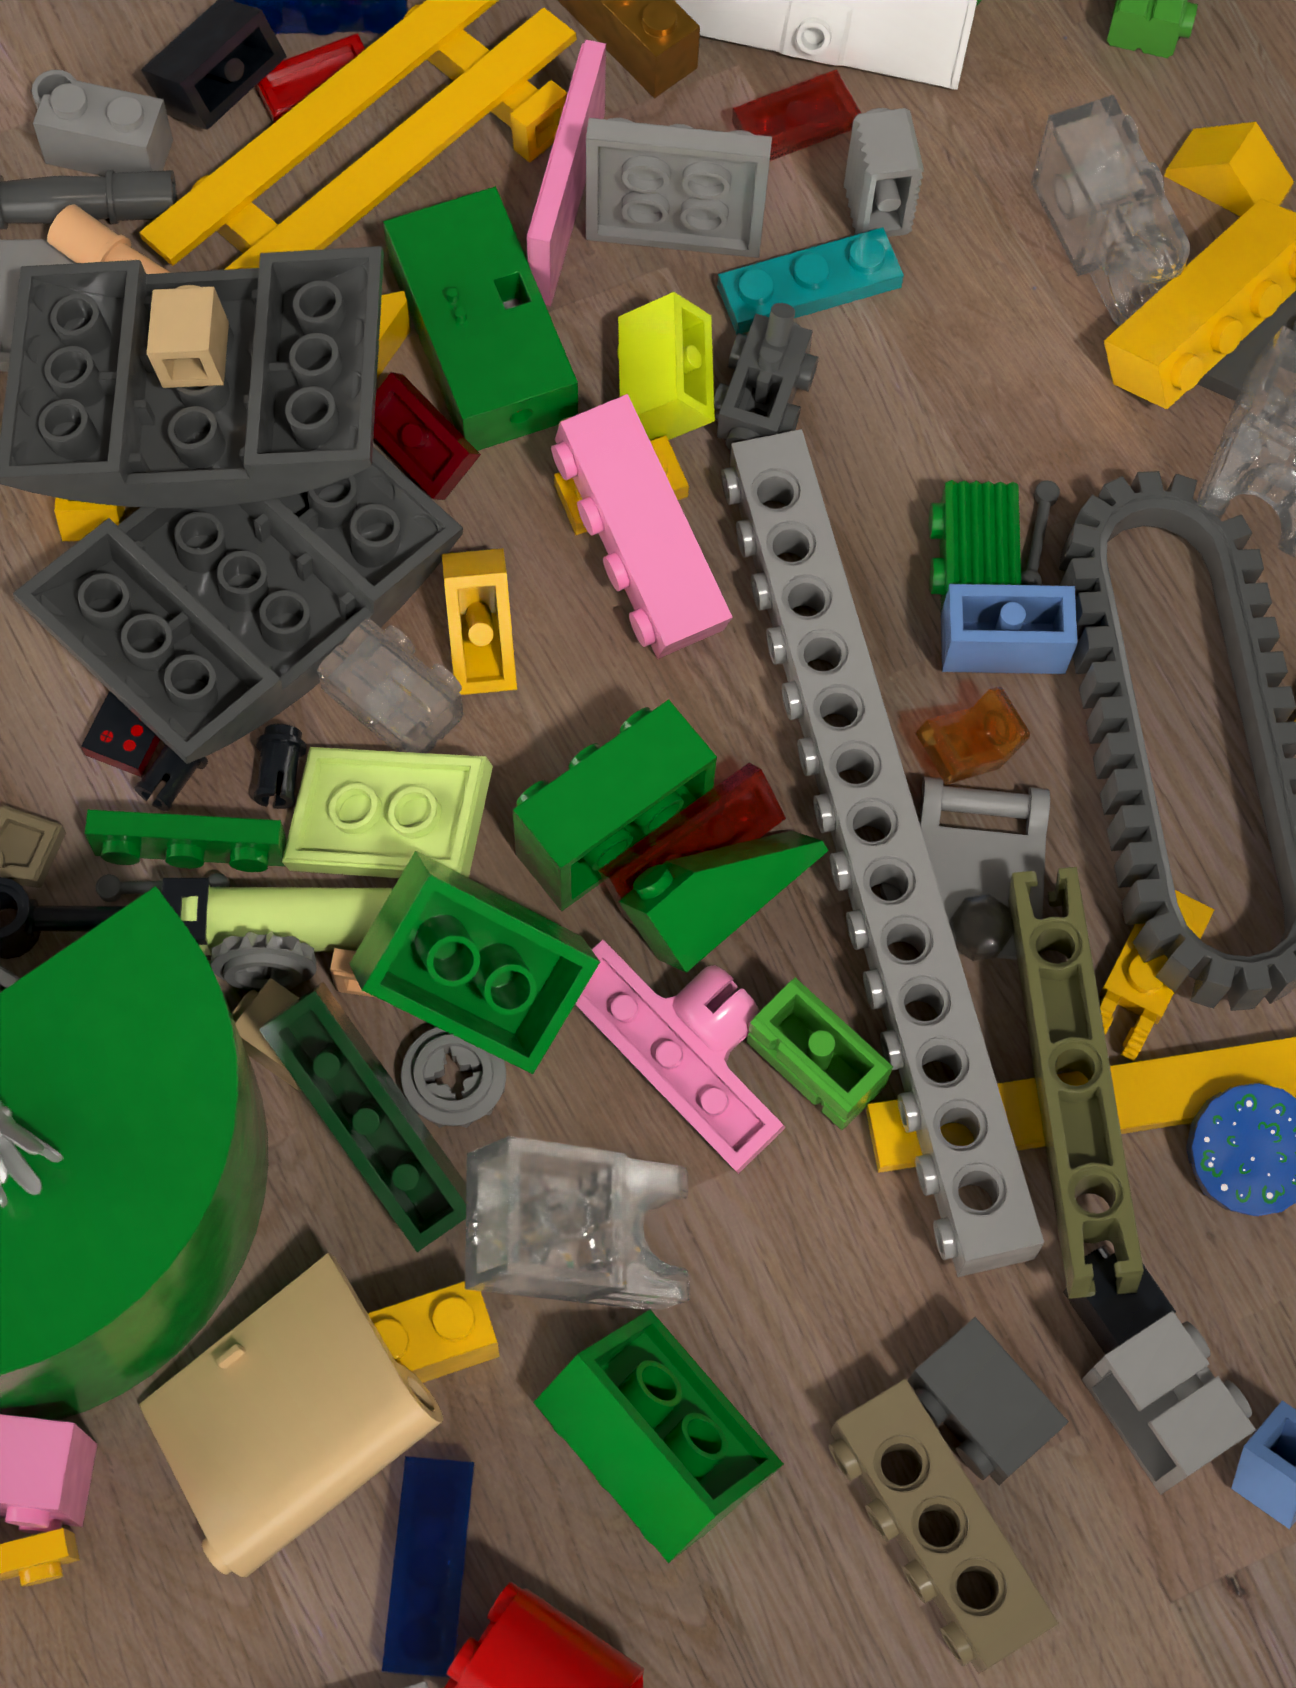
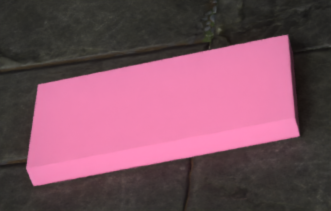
[527,40,606,306]

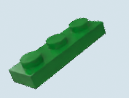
[84,809,287,872]

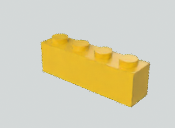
[1104,199,1296,410]

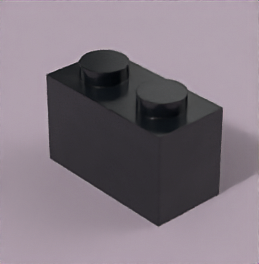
[141,0,287,130]

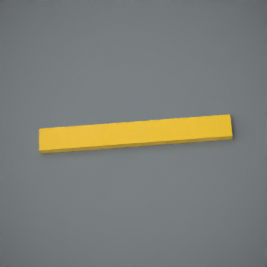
[866,1037,1296,1173]

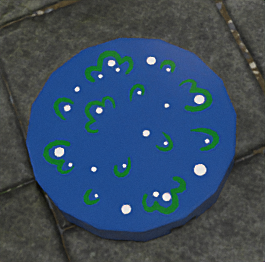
[1186,1083,1296,1216]

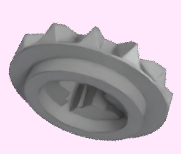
[211,931,316,992]
[401,1027,506,1128]

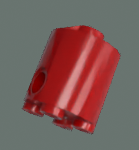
[444,1582,644,1688]

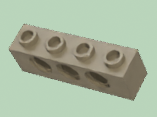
[829,1378,1059,1674]

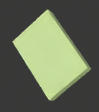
[282,747,493,878]

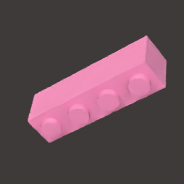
[551,394,733,659]

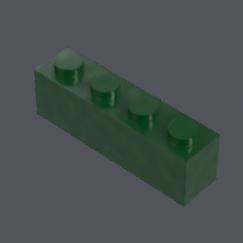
[259,982,477,1252]

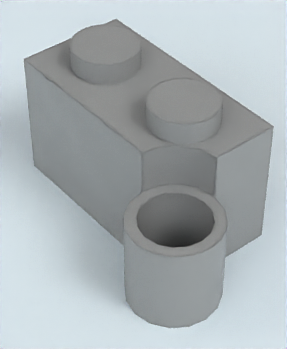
[32,70,173,176]

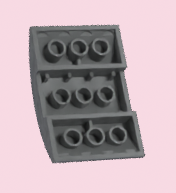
[0,246,384,508]
[13,447,463,764]

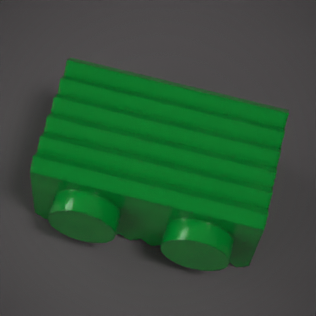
[929,480,1021,612]

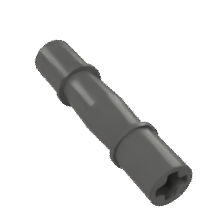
[0,170,177,229]

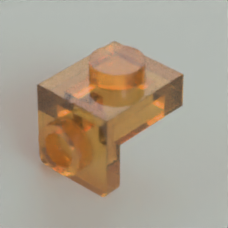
[915,686,1030,785]

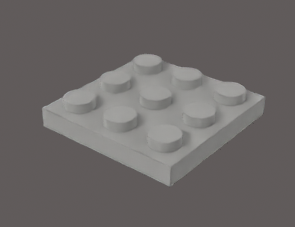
[586,118,772,258]

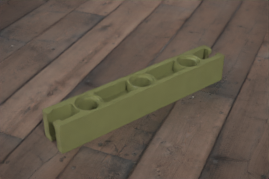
[1008,867,1144,1299]

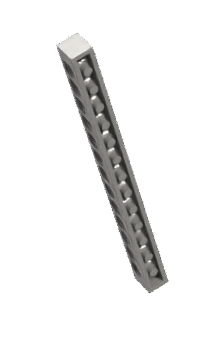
[721,429,1044,1277]

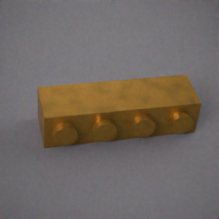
[557,0,700,99]

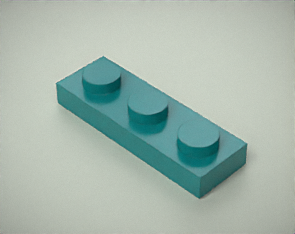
[717,227,904,335]

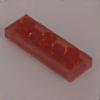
[598,762,786,926]

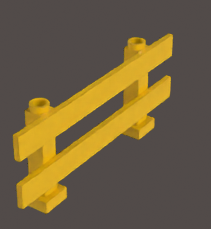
[139,0,577,270]

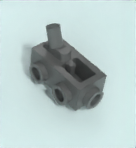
[714,303,819,450]

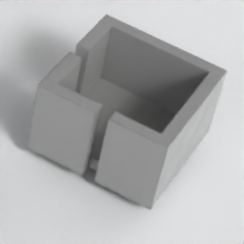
[1081,1311,1256,1495]

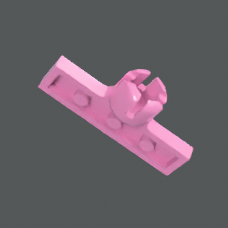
[575,940,785,1174]

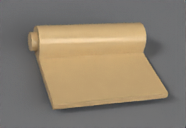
[139,1253,443,1577]

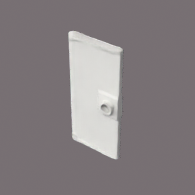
[674,0,977,90]

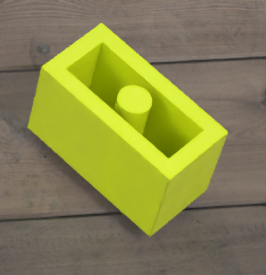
[617,292,715,440]

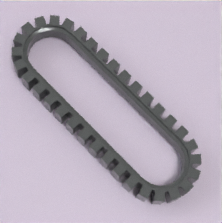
[1059,471,1296,1011]

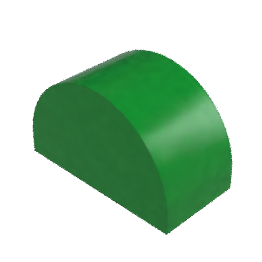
[0,886,269,1421]

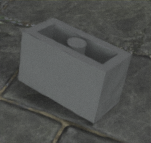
[908,1317,1069,1486]

